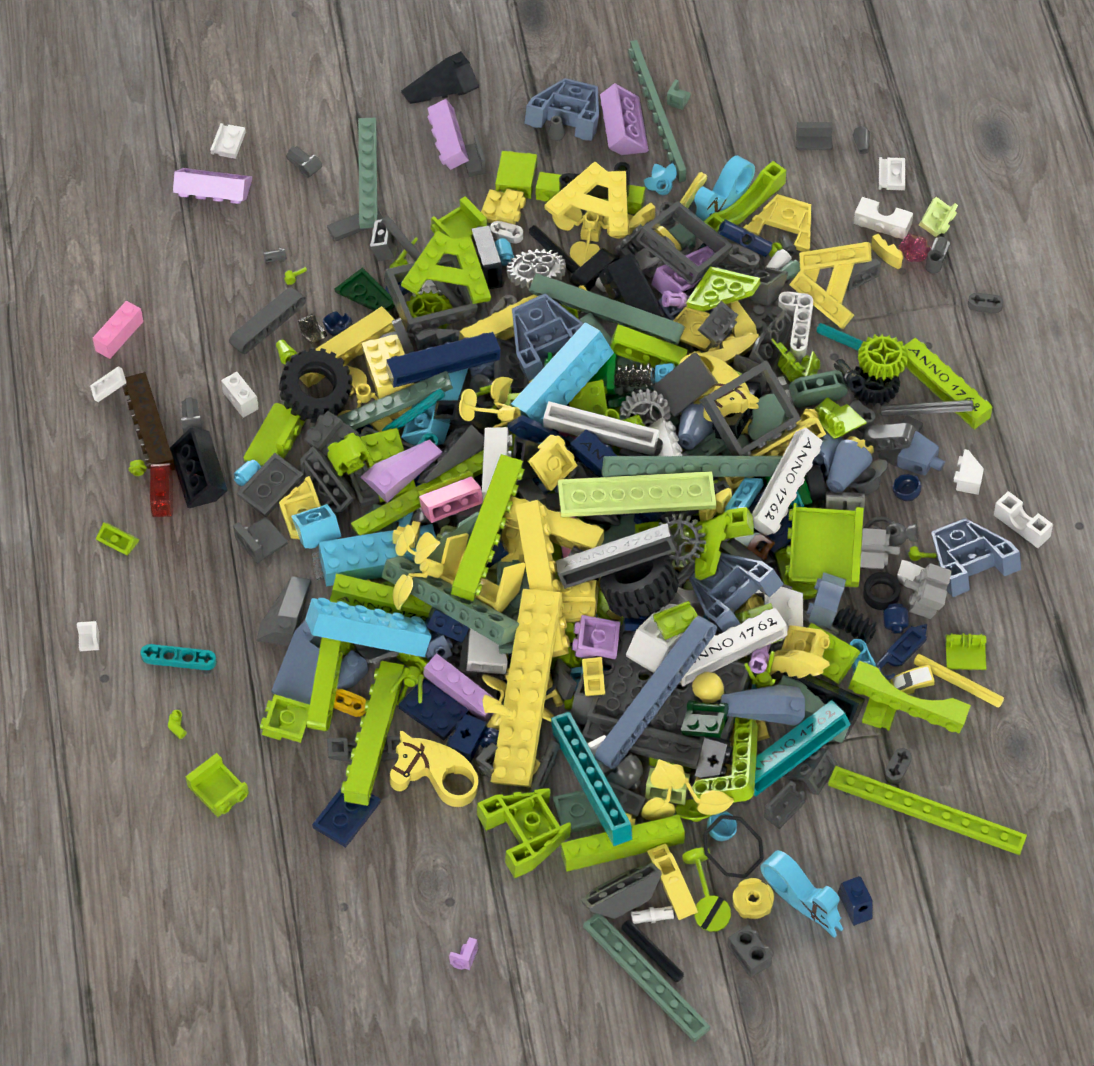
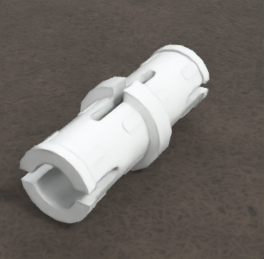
[631,906,674,925]

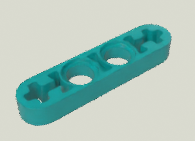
[141,644,217,670]

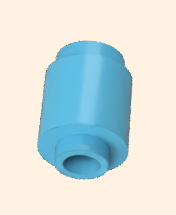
[495,238,514,266]
[234,460,261,486]

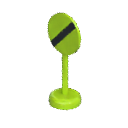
[682,847,731,932]

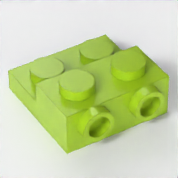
[260,694,310,743]

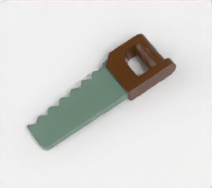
[735,532,775,560]

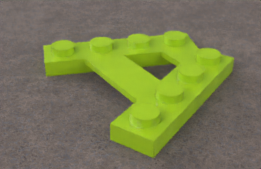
[401,230,491,304]

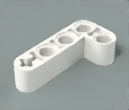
[778,292,813,362]

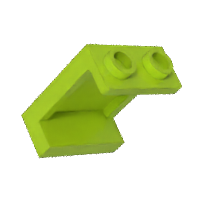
[495,151,537,199]
[430,196,487,239]
[185,753,249,817]

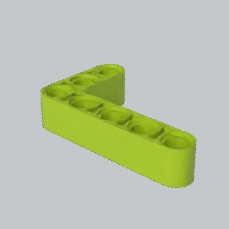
[307,637,354,731]
[692,717,758,803]

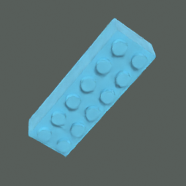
[511,322,614,428]
[401,368,468,446]
[319,524,436,587]
[305,598,431,657]

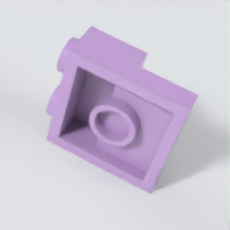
[572,615,620,659]

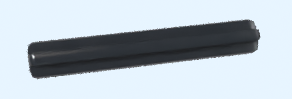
[529,225,580,274]
[622,920,684,982]

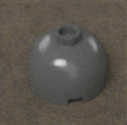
[606,752,644,791]

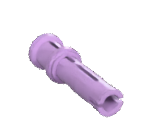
[662,290,715,310]
[749,644,771,674]

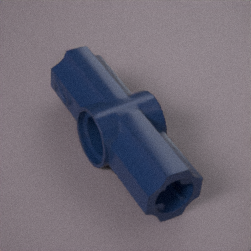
[718,219,773,257]

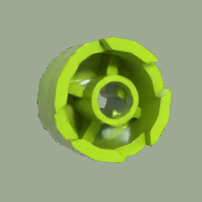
[327,433,371,476]

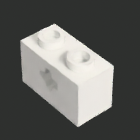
[221,372,259,418]

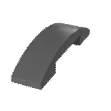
[327,736,401,762]

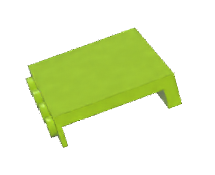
[785,503,864,587]

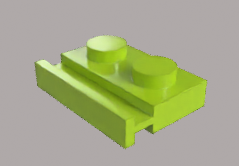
[653,601,698,640]
[862,698,897,731]

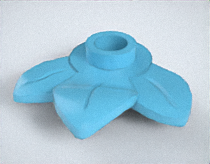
[644,163,677,195]

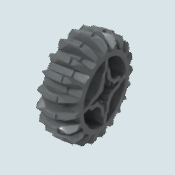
[659,514,706,567]

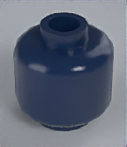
[883,604,909,634]

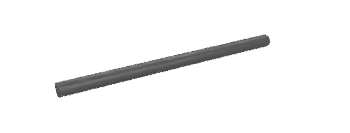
[381,216,478,326]

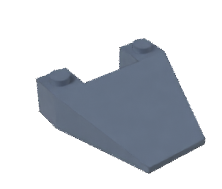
[525,78,599,141]
[512,294,583,381]
[931,518,1021,597]
[689,553,783,633]
[271,620,368,705]

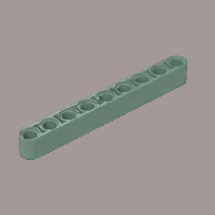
[529,274,685,344]

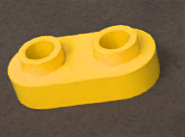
[333,689,367,717]

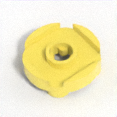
[733,878,774,919]

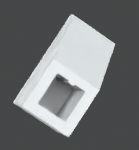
[954,449,984,495]

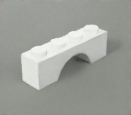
[648,417,682,456]

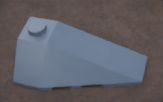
[721,685,805,726]

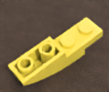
[690,332,759,364]
[757,649,830,678]
[647,843,698,920]

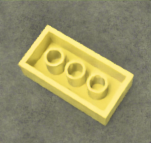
[362,334,414,399]

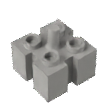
[860,528,900,570]
[904,563,952,619]

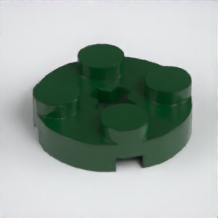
[606,392,632,410]

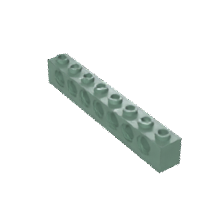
[382,556,519,646]

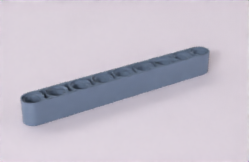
[595,616,717,769]

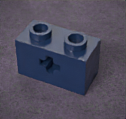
[425,607,469,643]
[446,714,487,763]

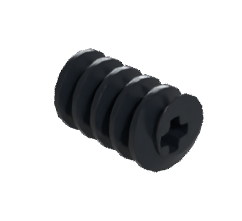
[833,605,877,645]

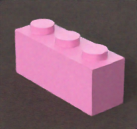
[93,301,143,359]
[419,477,483,523]

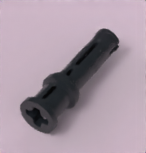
[834,359,865,392]

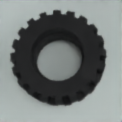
[279,348,352,423]
[600,555,679,619]

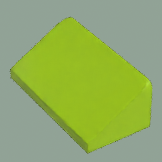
[96,522,140,556]

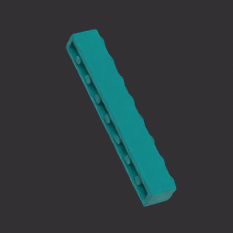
[551,712,633,846]

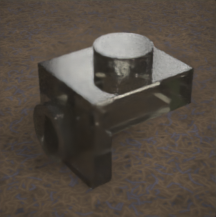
[298,314,327,344]

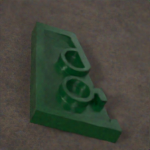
[334,267,395,312]

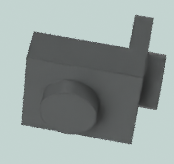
[476,743,498,779]

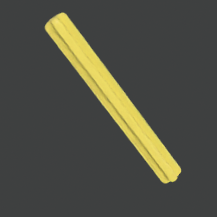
[914,654,1004,707]

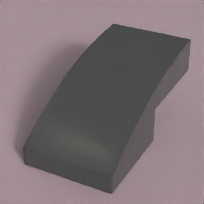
[551,659,577,700]

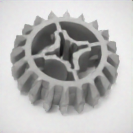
[619,388,670,427]

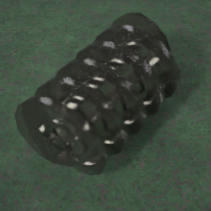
[614,363,656,389]

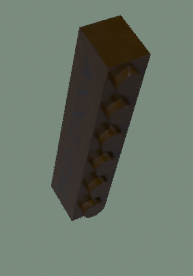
[122,372,175,476]

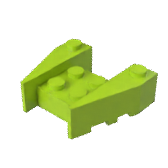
[477,788,571,878]

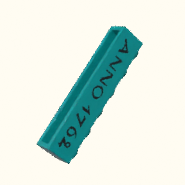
[754,700,851,797]

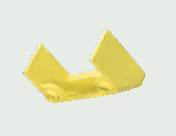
[439,533,526,613]

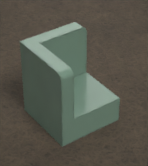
[667,79,691,110]

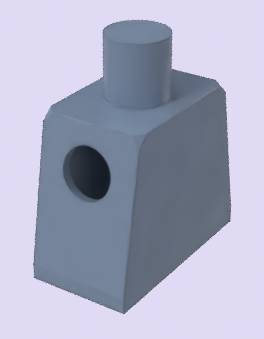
[896,431,945,475]

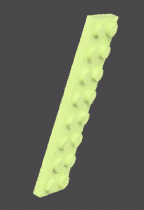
[557,472,716,517]

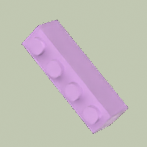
[428,99,469,170]
[424,653,493,722]

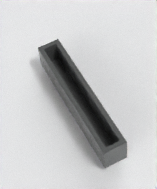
[556,523,676,589]

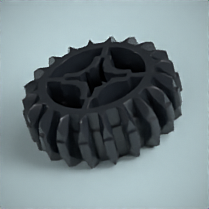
[850,366,900,406]

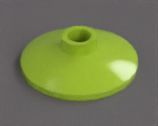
[675,799,712,822]

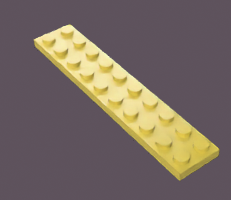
[491,589,562,787]

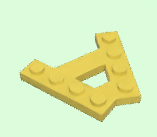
[545,162,628,236]
[789,242,872,329]

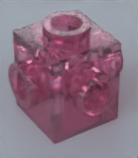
[898,233,931,262]

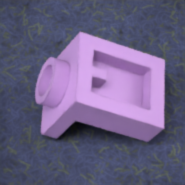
[449,937,478,970]

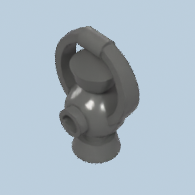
[864,516,919,547]

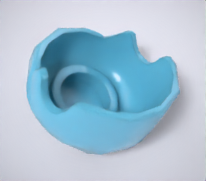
[707,811,737,841]

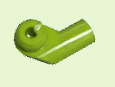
[168,710,187,739]

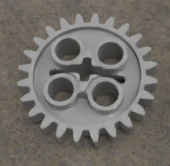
[507,249,566,289]

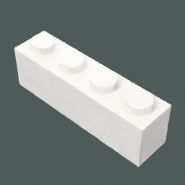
[482,427,513,501]

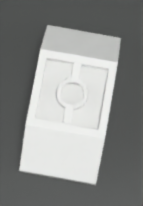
[626,604,683,673]

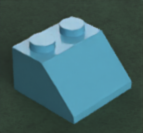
[291,504,342,549]

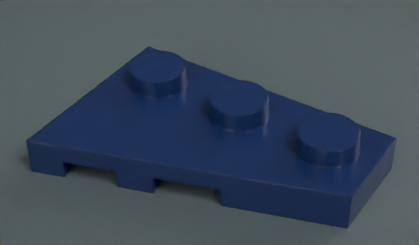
[508,415,574,447]

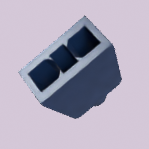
[838,876,873,926]

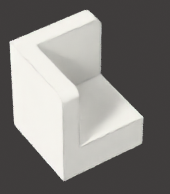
[77,621,99,651]

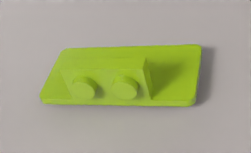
[243,403,307,467]

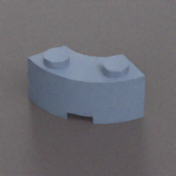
[807,573,846,629]

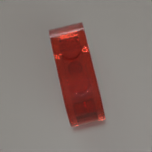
[150,463,173,517]

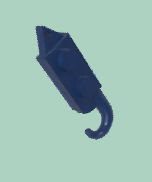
[876,624,927,680]

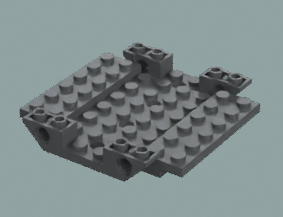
[571,621,754,769]

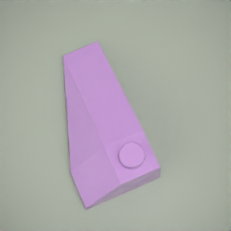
[651,246,715,295]
[361,439,443,502]

